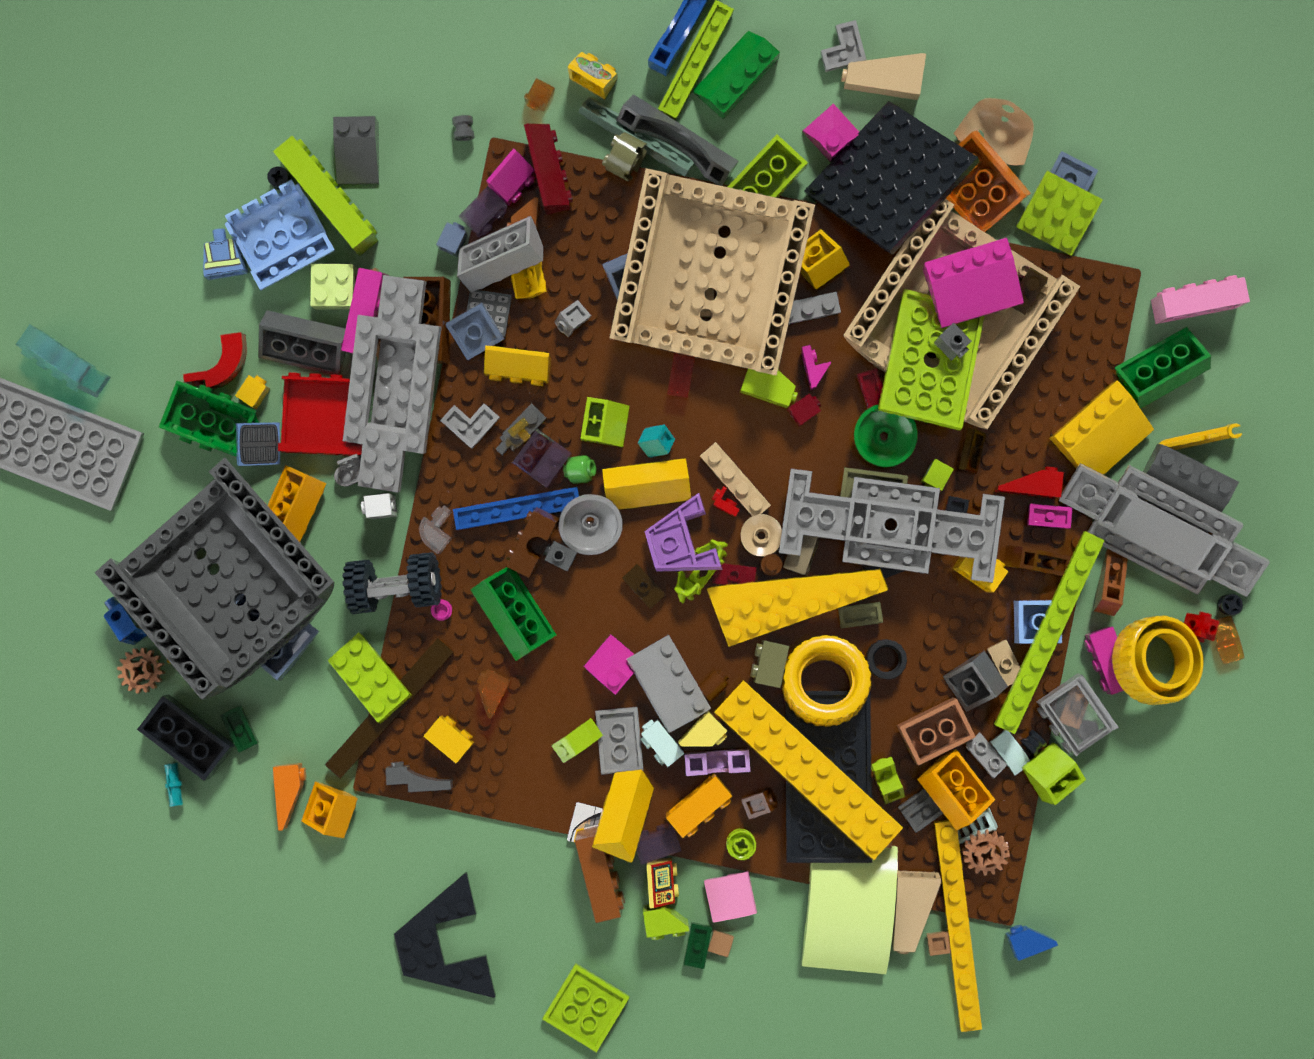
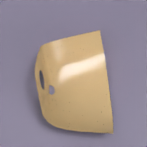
[953,98,1034,166]

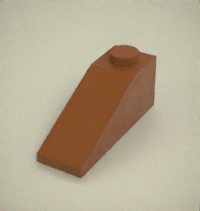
[1094,548,1128,616]

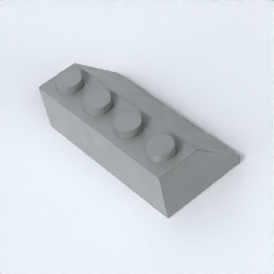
[457,216,543,293]
[626,635,711,733]

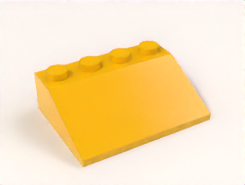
[1049,380,1154,475]

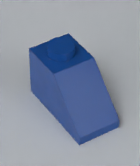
[1005,925,1058,961]

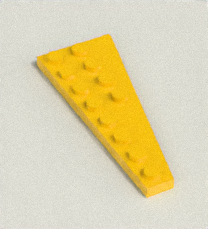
[707,569,888,647]

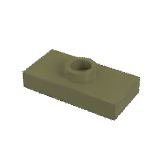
[838,602,883,628]

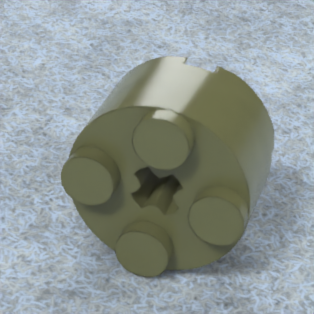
[602,132,648,182]

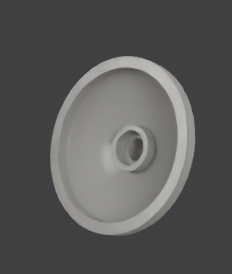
[559,494,622,555]

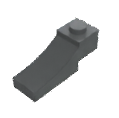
[386,761,453,792]

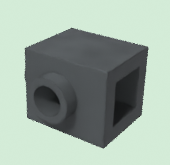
[934,323,971,361]
[543,541,578,571]

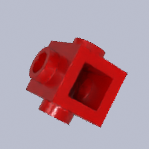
[1184,611,1220,643]

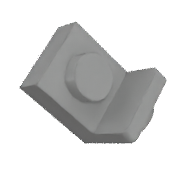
[555,300,591,337]

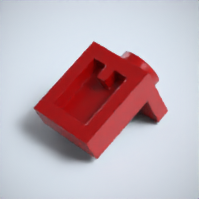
[712,486,740,517]

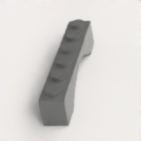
[616,94,738,186]

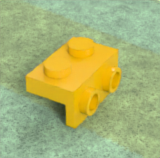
[511,262,547,299]

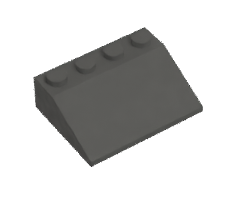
[1137,444,1239,533]

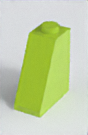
[740,368,798,408]

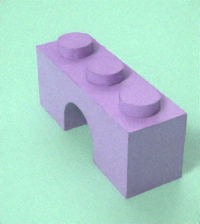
[684,748,750,776]

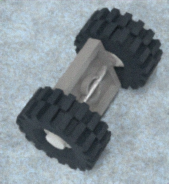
[342,552,442,614]

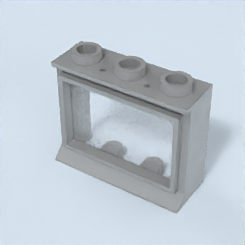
[1036,673,1119,756]

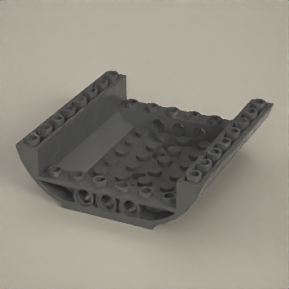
[94,458,335,700]

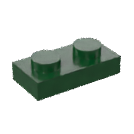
[220,705,259,753]
[683,922,712,969]

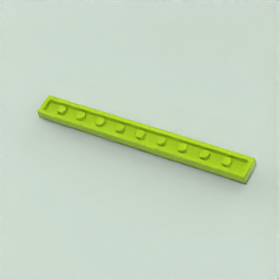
[994,531,1105,734]

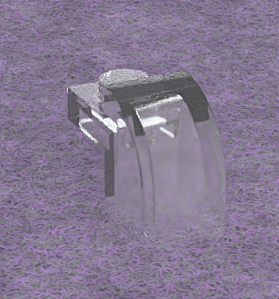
[419,505,453,555]

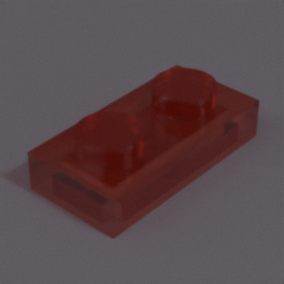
[667,353,695,398]

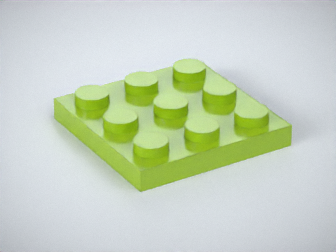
[1016,171,1103,256]
[542,963,630,1053]

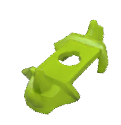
[674,539,728,603]

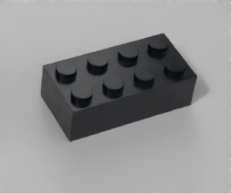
[137,694,235,781]

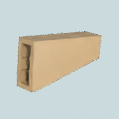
[841,53,926,100]
[892,871,941,954]

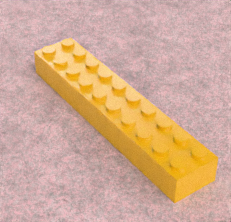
[714,680,903,860]

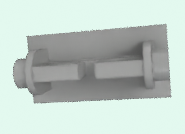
[965,733,1007,779]

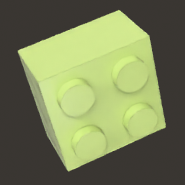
[310,264,357,310]

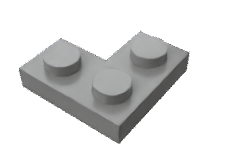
[820,20,866,72]
[440,404,500,449]

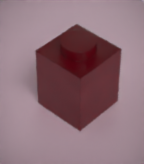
[787,394,821,427]

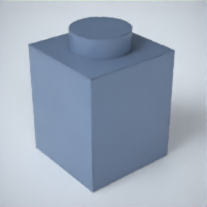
[436,222,468,257]

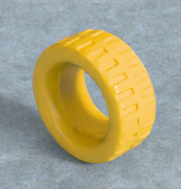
[1112,615,1204,705]
[782,635,871,727]

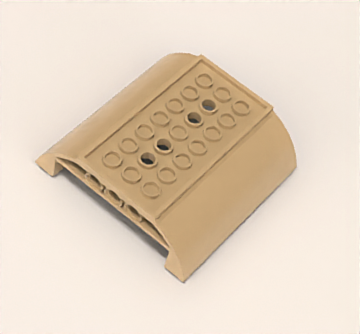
[610,168,815,376]
[843,199,1080,429]

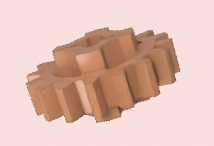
[117,648,165,693]
[962,829,1010,875]

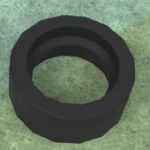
[865,639,907,680]

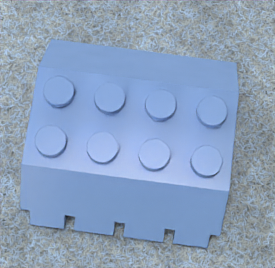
[225,179,335,290]

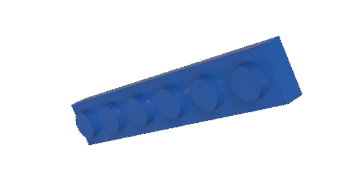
[453,487,579,530]

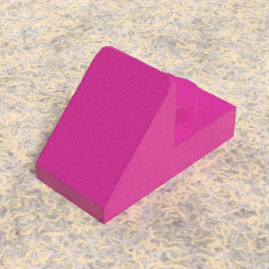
[801,345,831,390]

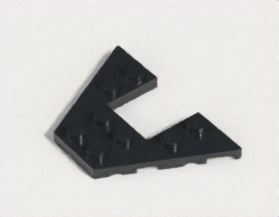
[394,872,496,998]

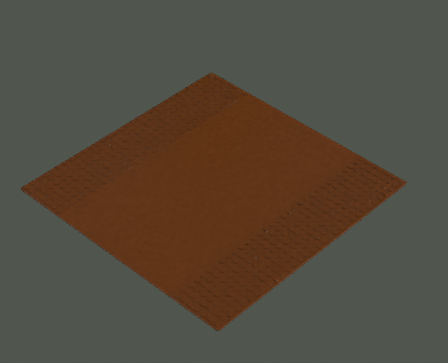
[353,137,1141,926]

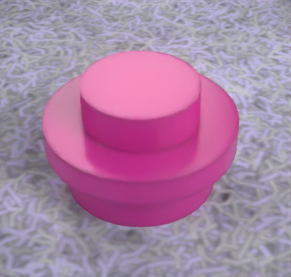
[431,600,452,621]

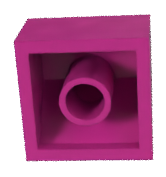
[486,148,536,205]

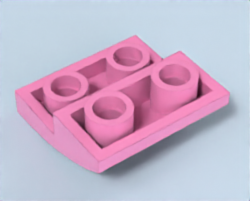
[704,871,757,922]

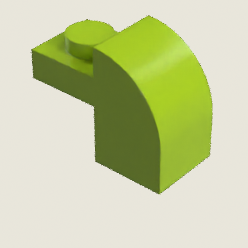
[552,718,603,763]
[871,757,905,804]

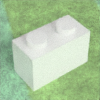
[361,494,397,520]

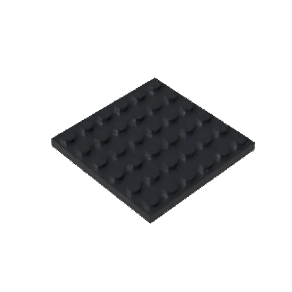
[804,101,980,255]

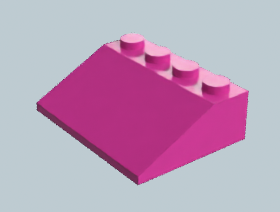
[922,238,1024,328]

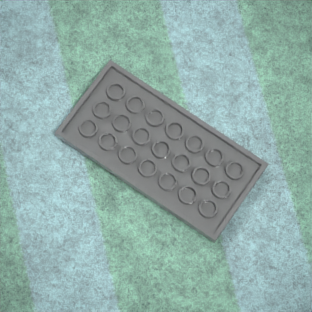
[0,378,144,511]

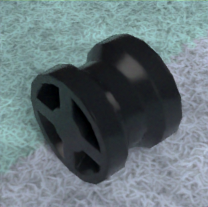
[267,166,291,190]
[1217,594,1243,615]
[1020,729,1047,756]

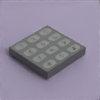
[467,290,512,337]

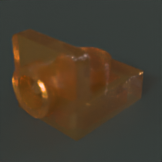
[524,78,555,111]

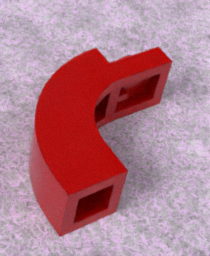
[183,332,247,390]

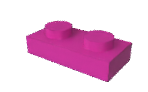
[1027,504,1072,529]

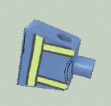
[203,229,248,280]

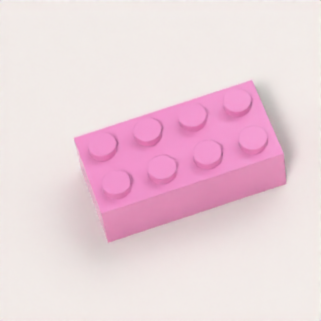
[1151,275,1250,324]

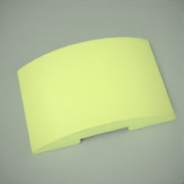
[801,846,898,974]

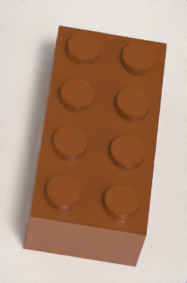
[575,826,625,923]

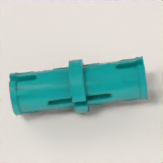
[164,763,183,807]

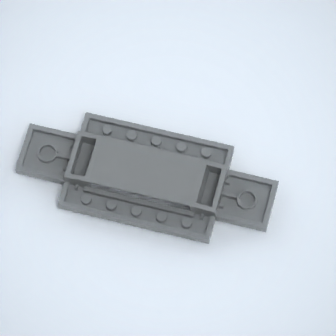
[343,275,441,492]
[1059,463,1270,597]

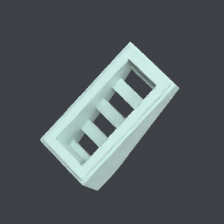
[958,808,998,844]

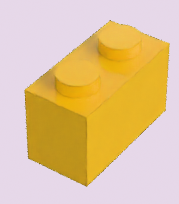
[423,716,474,763]

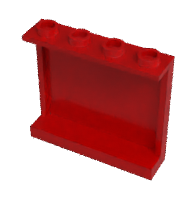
[278,372,363,456]

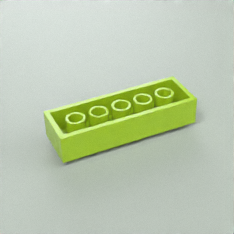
[273,136,379,256]

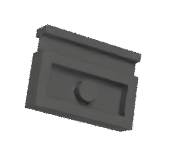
[898,788,943,833]

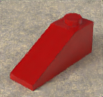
[994,467,1064,499]

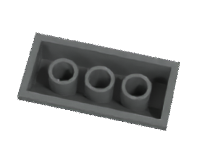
[258,310,346,375]

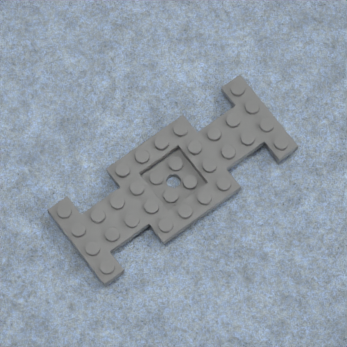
[779,469,1005,583]

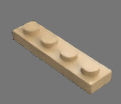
[700,442,771,516]

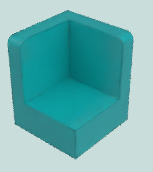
[638,424,675,457]

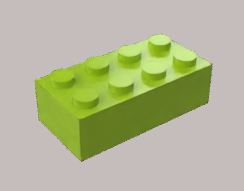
[728,134,808,198]

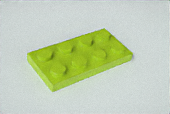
[328,632,412,724]

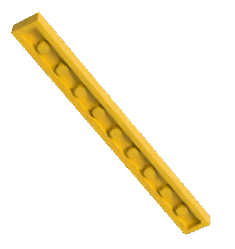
[934,820,982,1032]

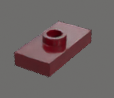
[856,368,883,409]
[712,563,757,585]

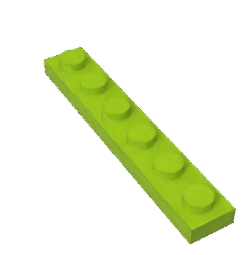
[658,0,734,120]

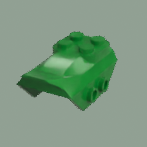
[159,381,260,457]

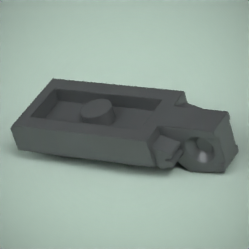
[496,403,547,456]

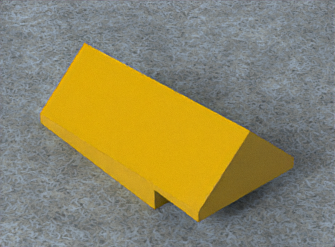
[602,458,691,510]
[592,769,654,863]

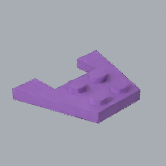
[645,493,723,571]

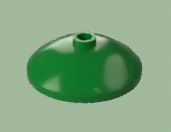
[854,404,918,467]

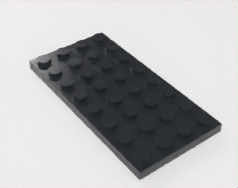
[785,691,872,863]

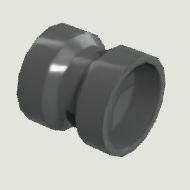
[452,115,475,141]

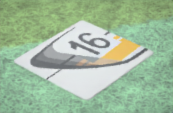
[567,802,602,842]

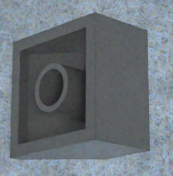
[943,651,1008,712]

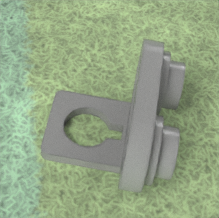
[334,454,361,487]

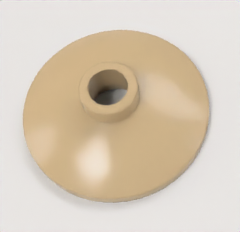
[741,514,782,556]

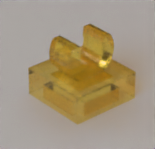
[507,417,531,442]

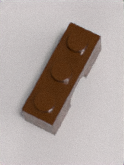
[506,507,559,578]

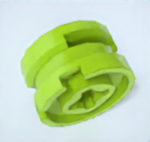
[726,828,756,860]

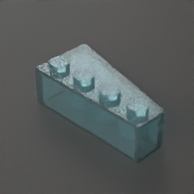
[15,324,111,398]

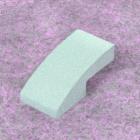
[990,730,1030,776]

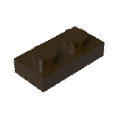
[1012,267,1048,315]

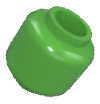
[563,455,596,484]

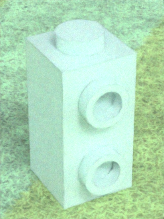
[641,719,684,767]

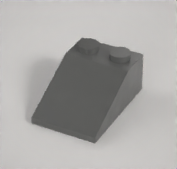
[333,116,379,185]

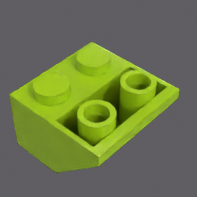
[581,397,630,447]
[1022,742,1086,805]
[643,904,689,940]

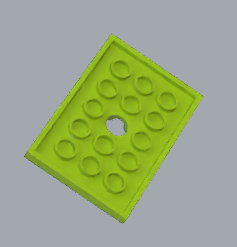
[878,289,984,430]

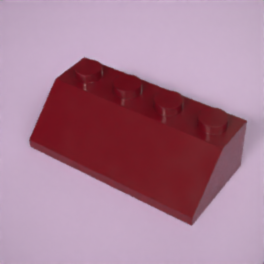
[524,123,573,215]

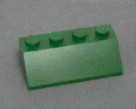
[692,31,780,119]
[1115,327,1211,409]
[471,567,557,661]

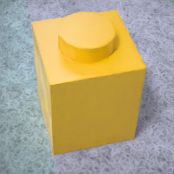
[235,375,270,410]

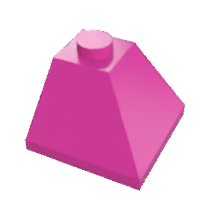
[802,103,859,162]
[584,635,634,695]

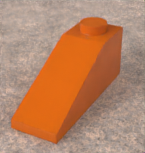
[273,763,306,831]

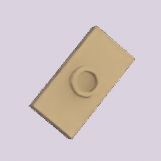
[987,640,1020,686]

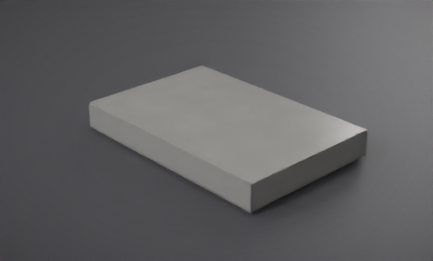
[595,707,644,775]

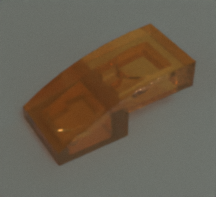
[1215,616,1245,664]

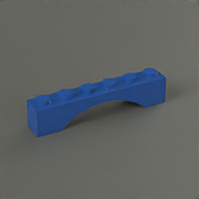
[648,0,708,76]

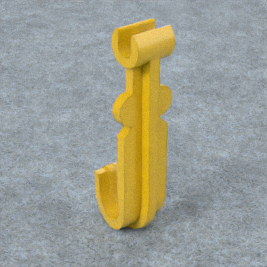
[1159,423,1242,450]

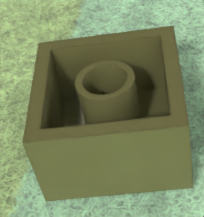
[750,640,789,688]

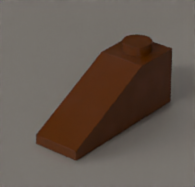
[1004,546,1072,576]

